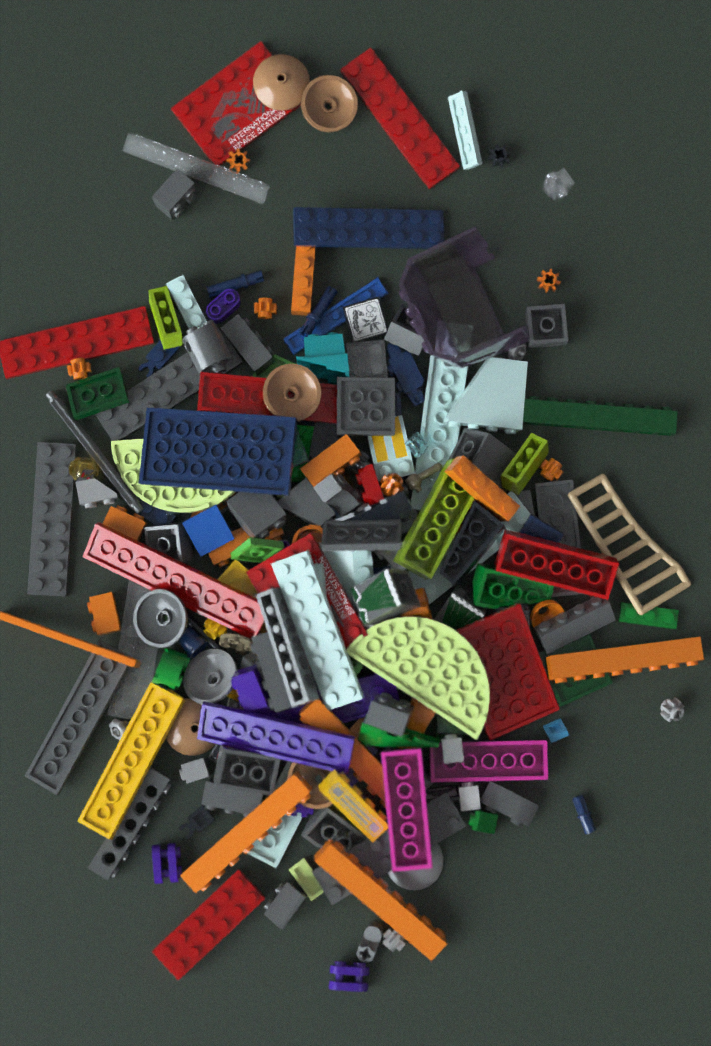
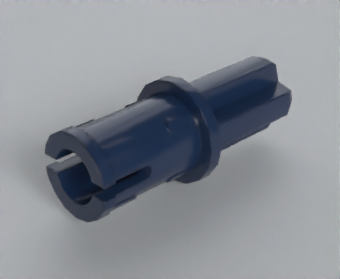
[572,795,596,834]

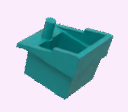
[296,332,349,385]

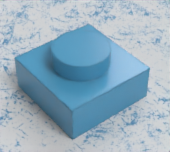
[543,718,569,743]

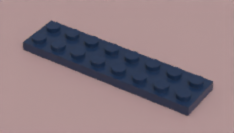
[293,207,444,249]

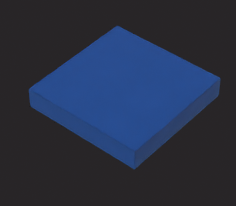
[182,504,235,557]

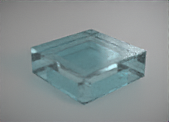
[405,431,429,458]

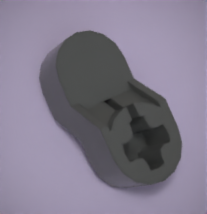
[357,922,384,963]

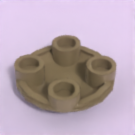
[219,633,253,655]

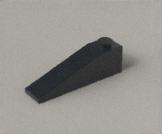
[334,491,415,523]

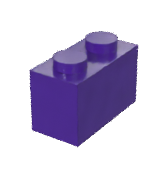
[231,665,270,712]

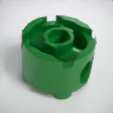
[152,647,190,691]

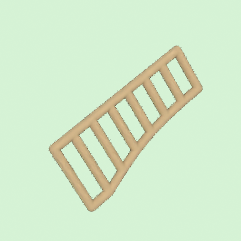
[568,474,691,615]

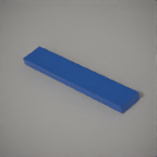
[283,278,388,356]

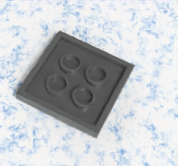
[337,377,395,436]

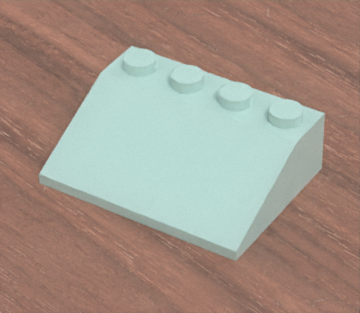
[318,542,374,615]

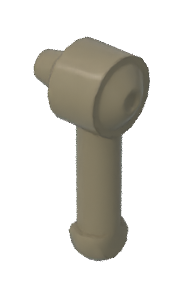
[405,462,443,493]

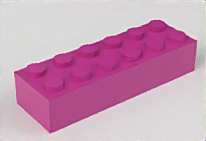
[429,740,548,782]
[381,747,433,872]

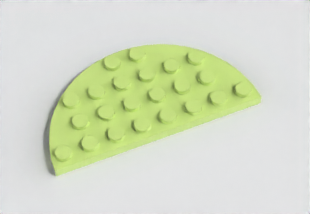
[111,439,235,513]
[347,617,489,739]

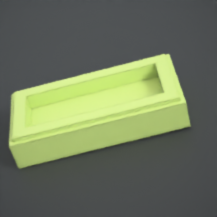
[288,858,324,901]

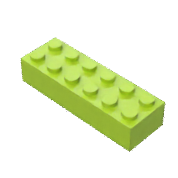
[393,459,474,580]

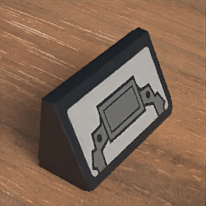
[426,785,460,802]

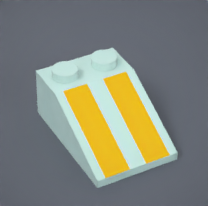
[367,415,415,482]

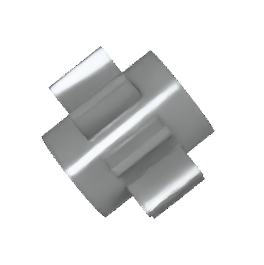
[660,697,684,722]
[382,928,406,952]

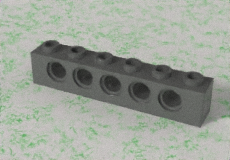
[256,588,319,707]
[88,767,172,880]

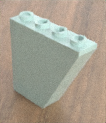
[443,357,528,434]

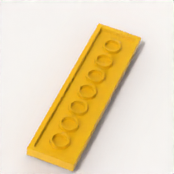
[78,682,185,840]

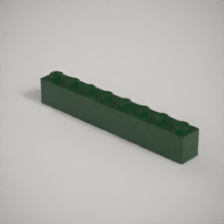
[523,396,678,436]

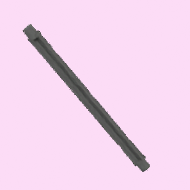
[46,391,144,514]

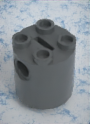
[182,320,233,375]

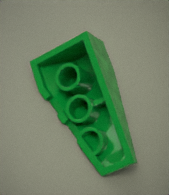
[472,563,554,609]
[358,715,441,748]

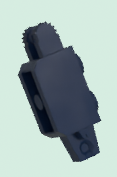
[386,343,425,407]

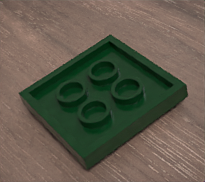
[539,633,613,707]

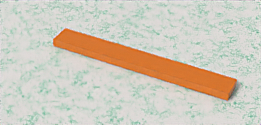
[0,611,142,668]

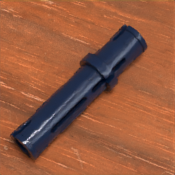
[207,270,265,298]
[299,286,338,337]

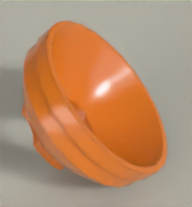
[530,600,564,627]

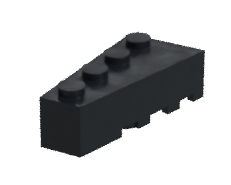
[439,501,506,587]

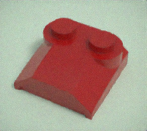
[355,464,384,505]

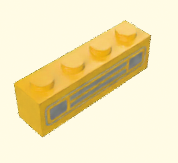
[317,769,388,843]

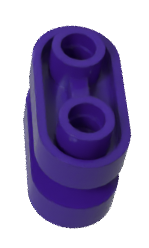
[206,289,241,324]
[152,843,182,884]
[329,961,369,992]

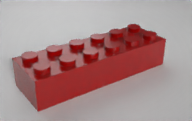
[494,529,619,600]
[152,869,266,980]

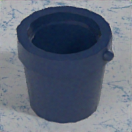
[178,627,209,659]

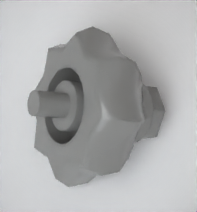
[506,339,527,361]
[109,719,129,740]

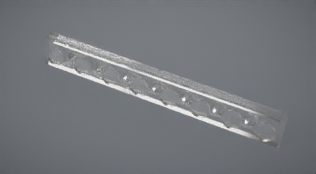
[123,132,270,204]

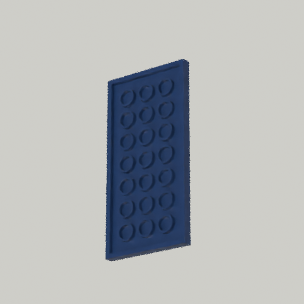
[139,408,298,496]

